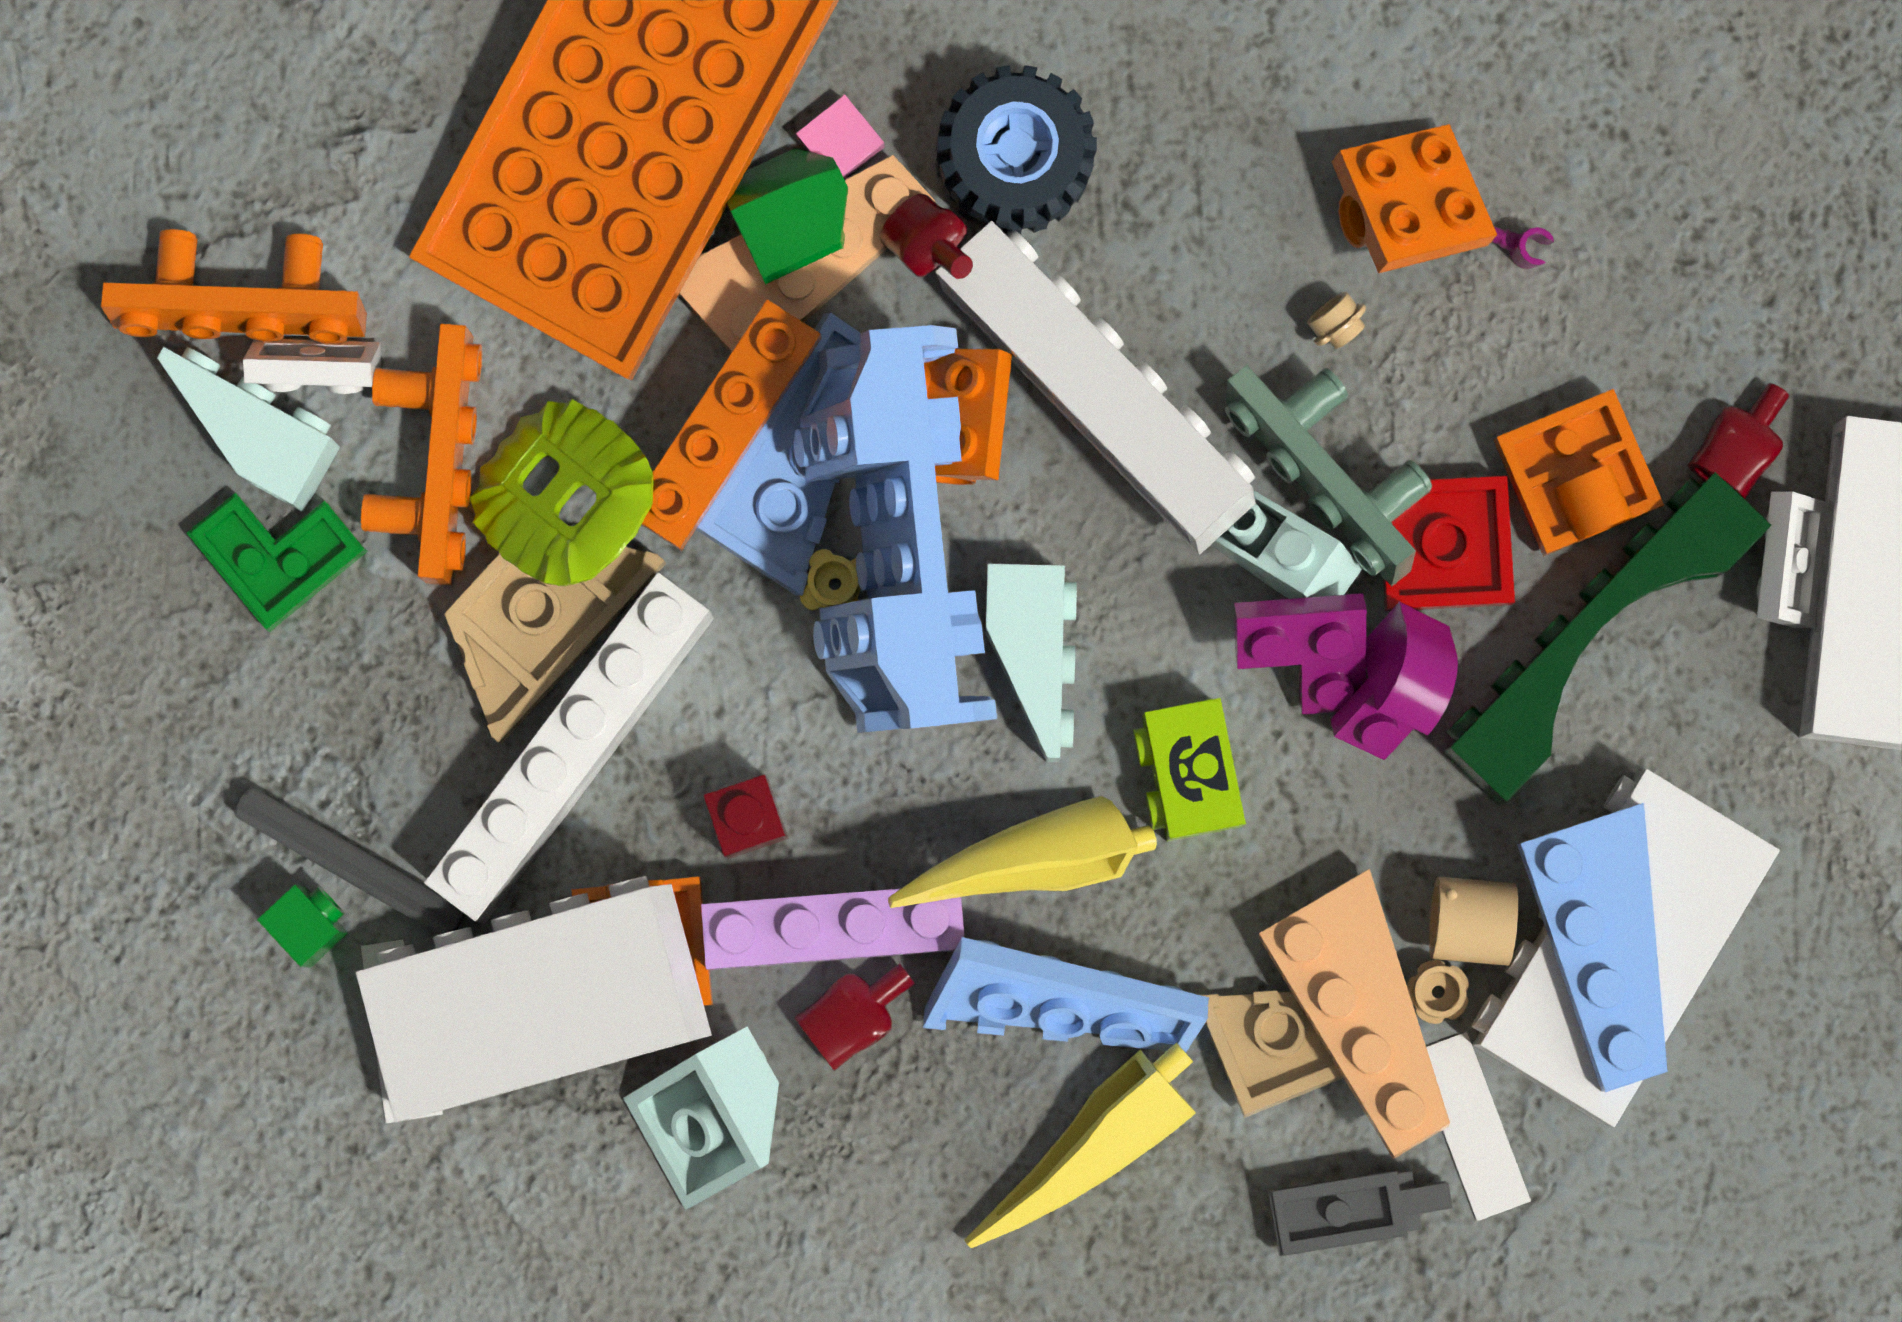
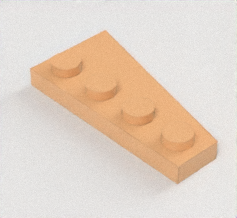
[679,155,935,353]
[1259,869,1450,1159]

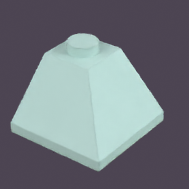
[623,1026,779,1211]

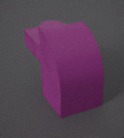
[1330,602,1458,760]

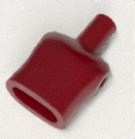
[880,194,973,279]
[1687,383,1789,499]
[794,963,915,1071]

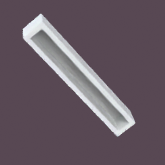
[935,221,1256,555]
[424,572,714,924]

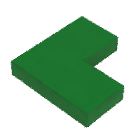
[187,493,368,632]

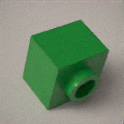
[257,884,348,968]

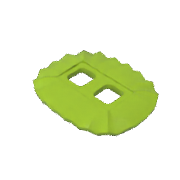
[470,399,654,586]

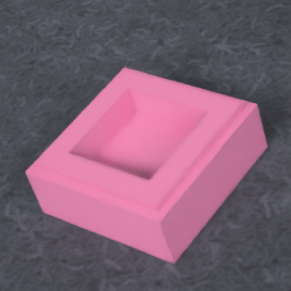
[796,95,885,180]

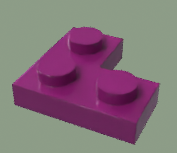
[1234,593,1367,715]

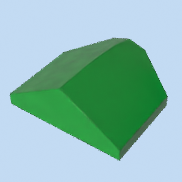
[727,148,848,285]

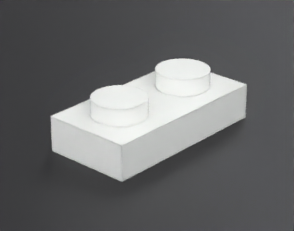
[243,339,381,394]
[1757,492,1829,628]

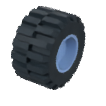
[935,65,1097,235]

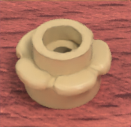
[1307,291,1366,349]
[1407,960,1469,1024]

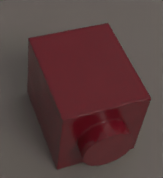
[704,774,789,859]

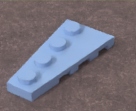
[696,313,861,596]
[1517,803,1668,1092]
[923,937,1209,1052]

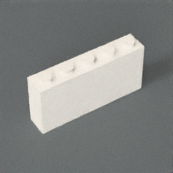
[1799,416,1902,750]
[1472,769,1780,1127]
[356,876,712,1123]

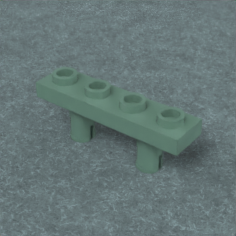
[1225,365,1432,587]

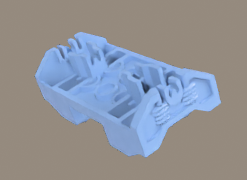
[793,325,997,733]

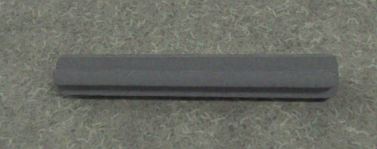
[234,788,465,935]

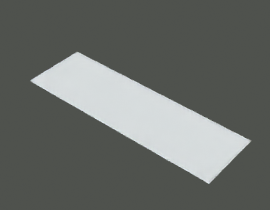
[1426,1032,1531,1221]

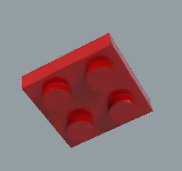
[1383,476,1515,611]

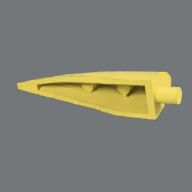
[888,796,1157,908]
[964,1042,1196,1248]

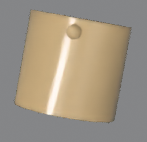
[1429,877,1518,966]

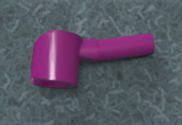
[1492,226,1554,269]

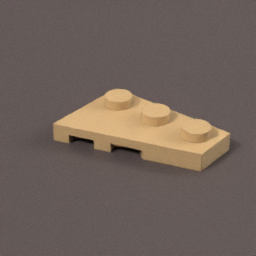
[1201,991,1343,1118]

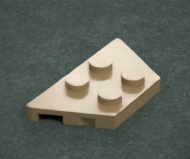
[444,547,666,744]

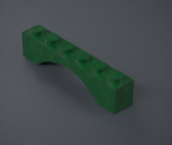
[1443,472,1771,805]

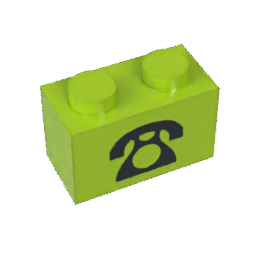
[1133,698,1246,842]

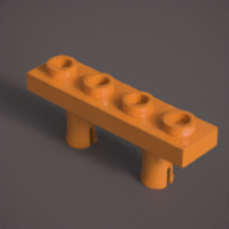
[101,229,367,344]
[642,299,822,551]
[361,324,482,586]

